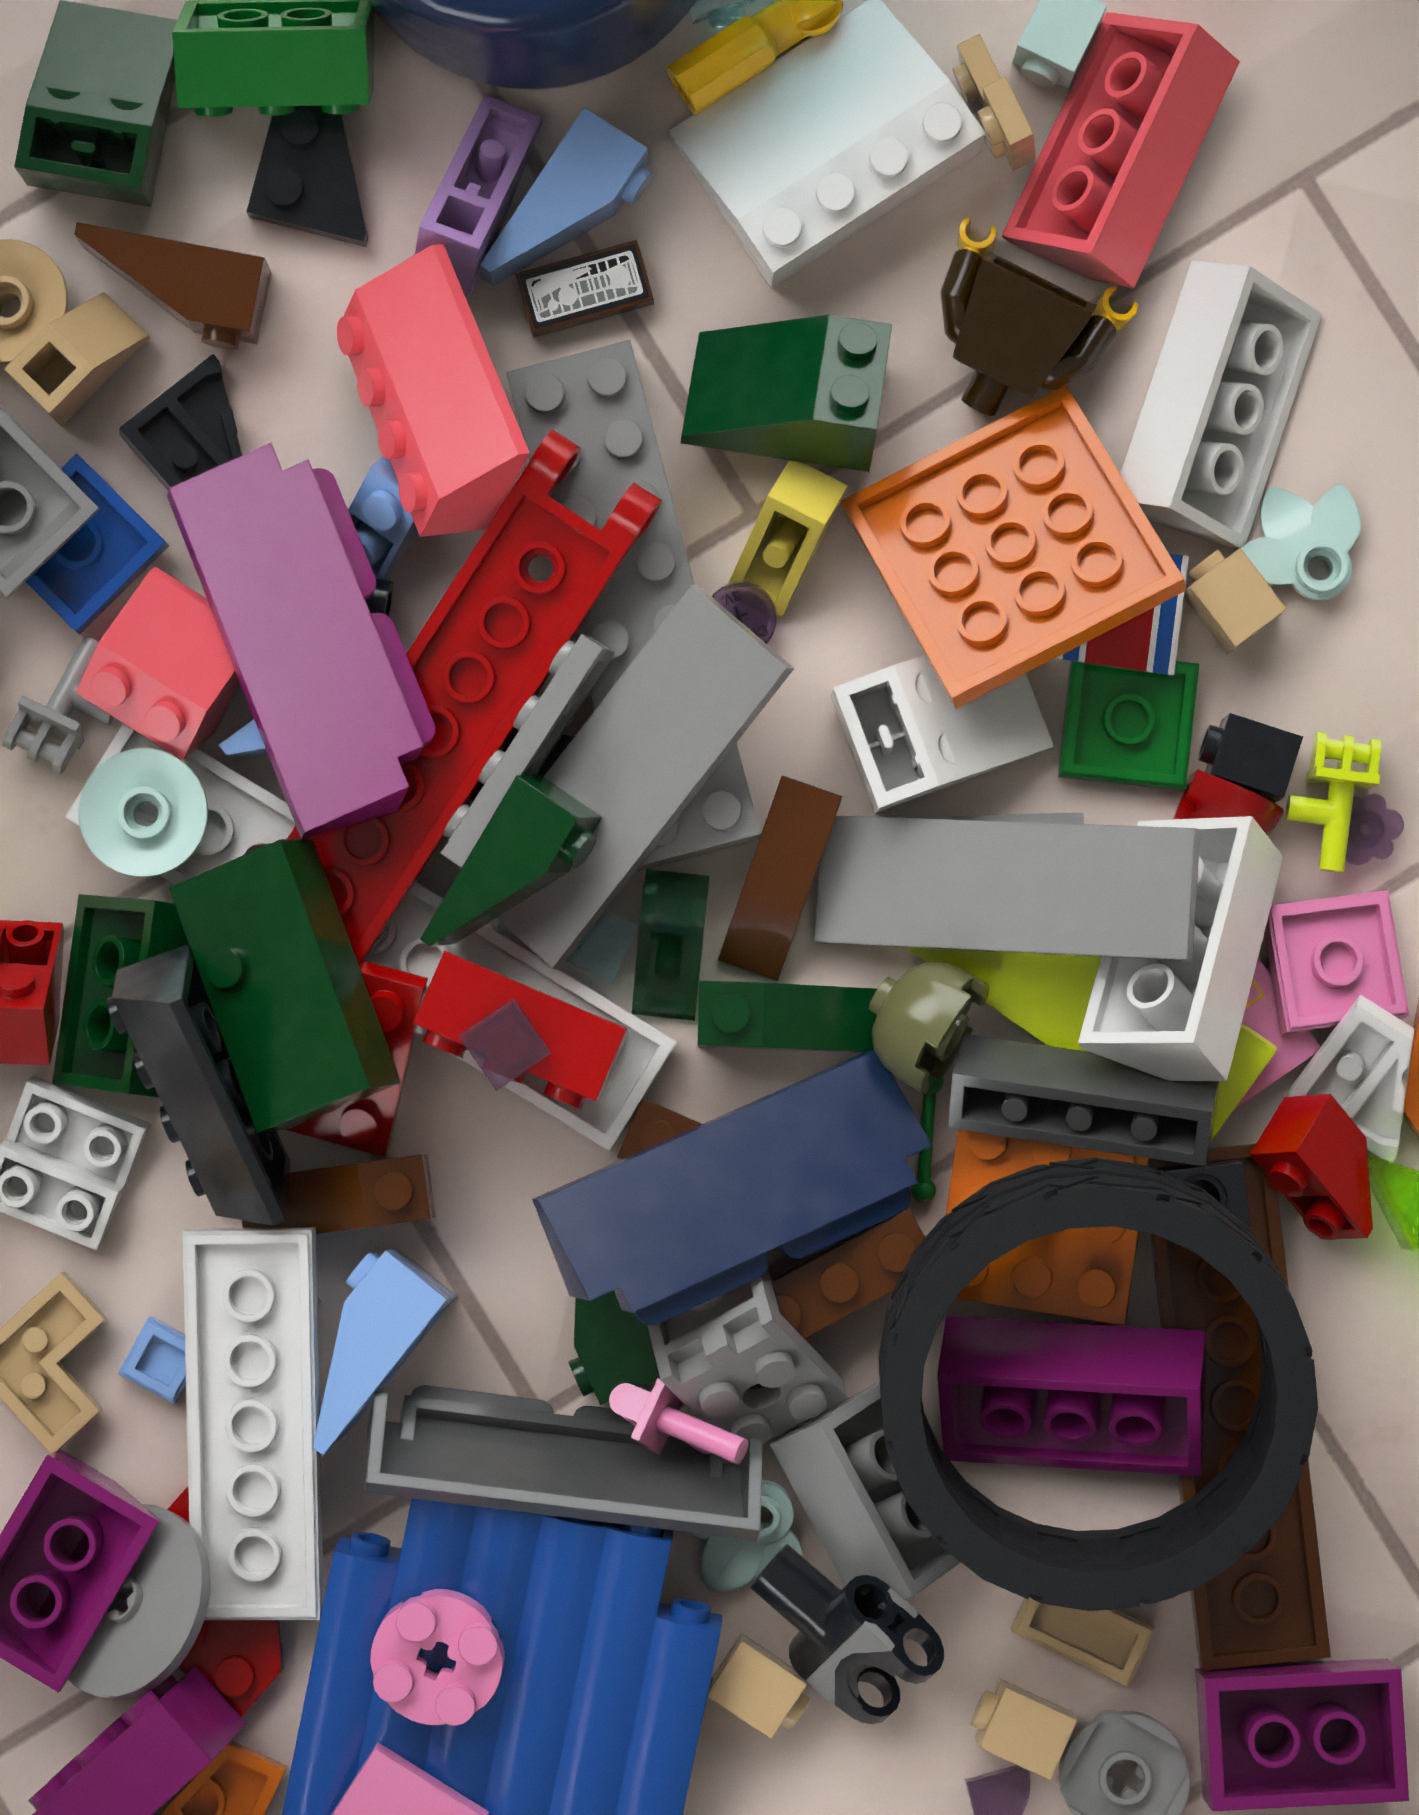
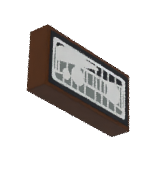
[515,240,654,338]

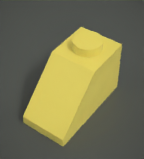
[726,460,848,617]

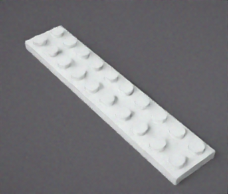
[65,723,677,1151]

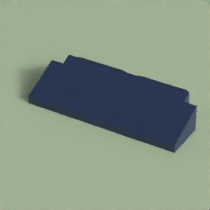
[532,1049,932,1326]

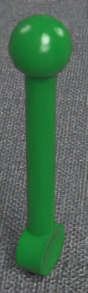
[911,1075,944,1203]

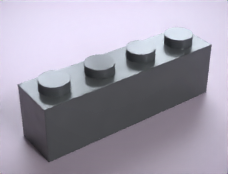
[948,1034,1219,1167]

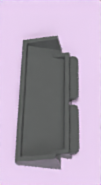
[364,1385,763,1541]

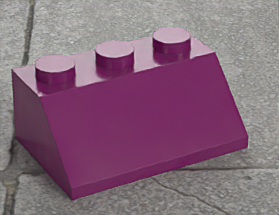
[0,1449,161,1693]

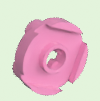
[370,1589,505,1726]

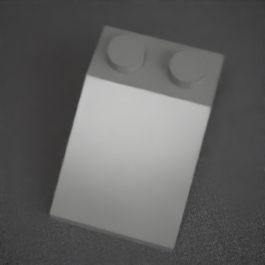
[0,407,100,598]

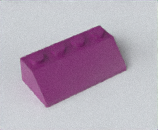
[937,1317,1206,1476]

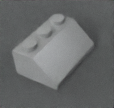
[770,1381,961,1600]

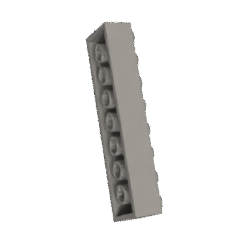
[506,340,761,872]

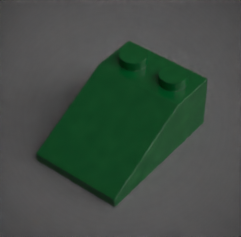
[681,315,892,472]

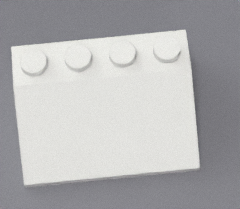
[668,0,986,289]

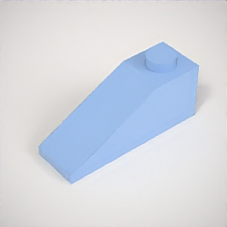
[480,107,652,286]

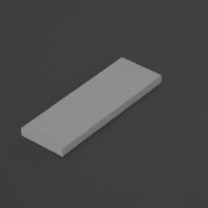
[497,585,795,969]
[814,816,1200,961]

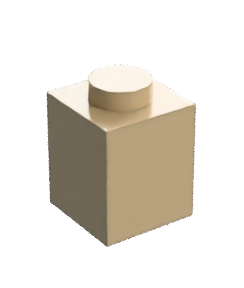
[1184,548,1287,655]
[707,1633,810,1739]
[970,1679,1077,1781]

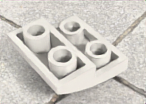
[0,1076,151,1250]

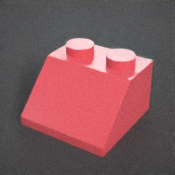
[75,566,240,761]

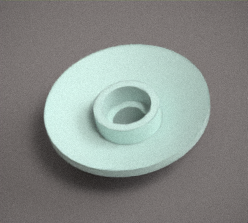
[78,748,208,877]

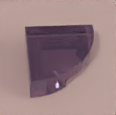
[964,1765,1030,1815]

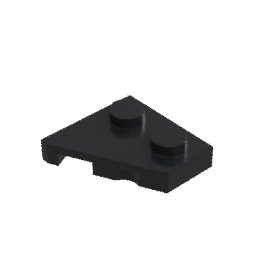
[246,106,368,247]
[119,354,243,490]

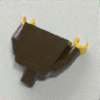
[940,218,1138,416]

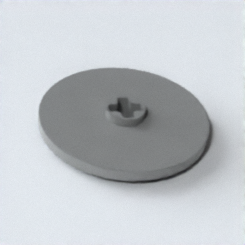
[68,1504,210,1700]

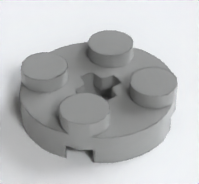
[1059,1710,1190,1815]

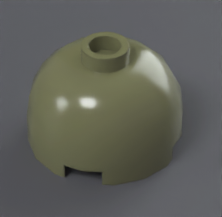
[869,962,989,1094]

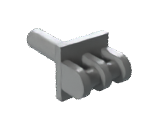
[2,636,114,774]

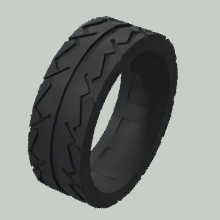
[878,1158,1318,1611]

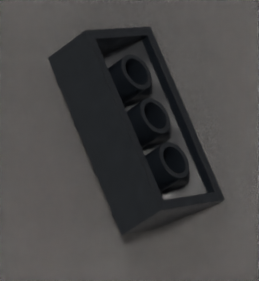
[107,944,290,1225]

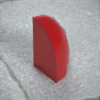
[1172,769,1284,836]

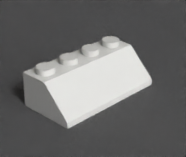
[1120,261,1322,549]
[1078,816,1284,1081]

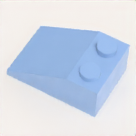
[313,1248,457,1455]

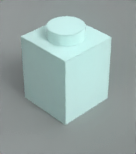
[1012,0,1107,89]

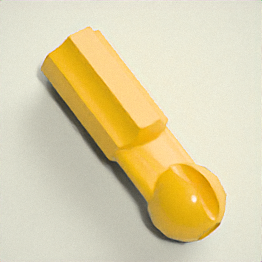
[666,0,843,115]

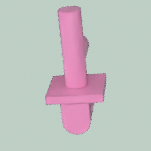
[609,1378,748,1464]

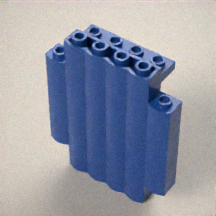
[282,1498,723,1815]

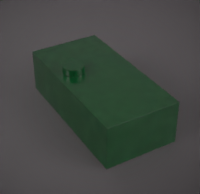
[169,839,401,1134]

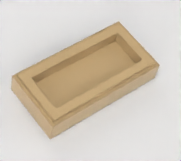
[1010,1597,1155,1687]

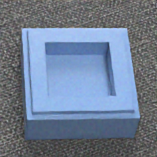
[118,1316,186,1404]

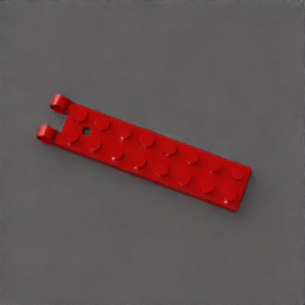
[287,429,662,965]

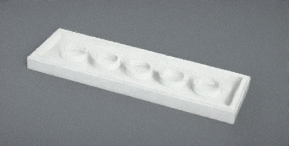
[183,1227,324,1620]

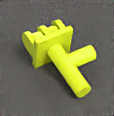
[1285,731,1381,873]

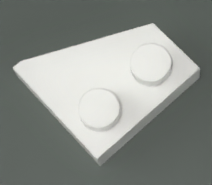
[1288,994,1415,1164]

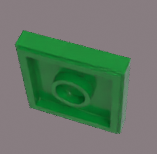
[1057,661,1199,791]

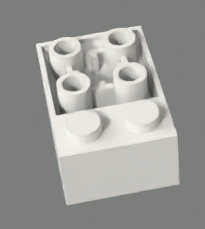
[831,655,1054,814]

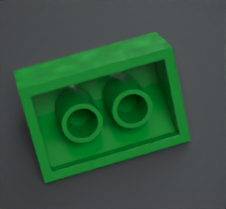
[172,0,374,117]

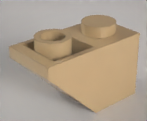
[4,292,151,427]

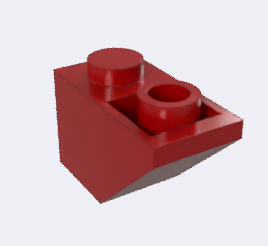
[0,920,64,1066]
[1250,1094,1373,1240]

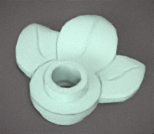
[1241,484,1361,601]
[689,1480,803,1592]

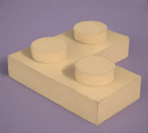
[952,34,1036,171]
[0,1272,108,1453]

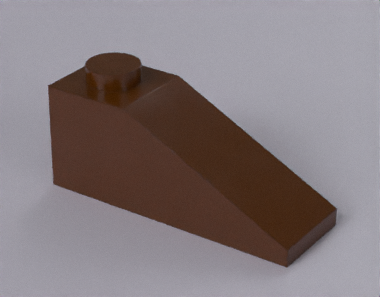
[74,222,271,350]
[242,1154,436,1234]

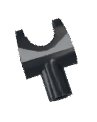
[750,1544,944,1724]

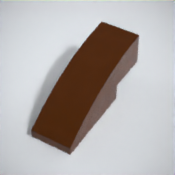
[718,775,843,981]

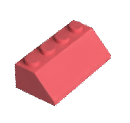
[1001,12,1240,288]
[337,244,530,537]

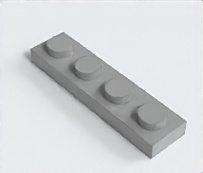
[441,634,616,868]

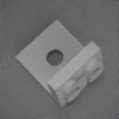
[648,1267,848,1445]

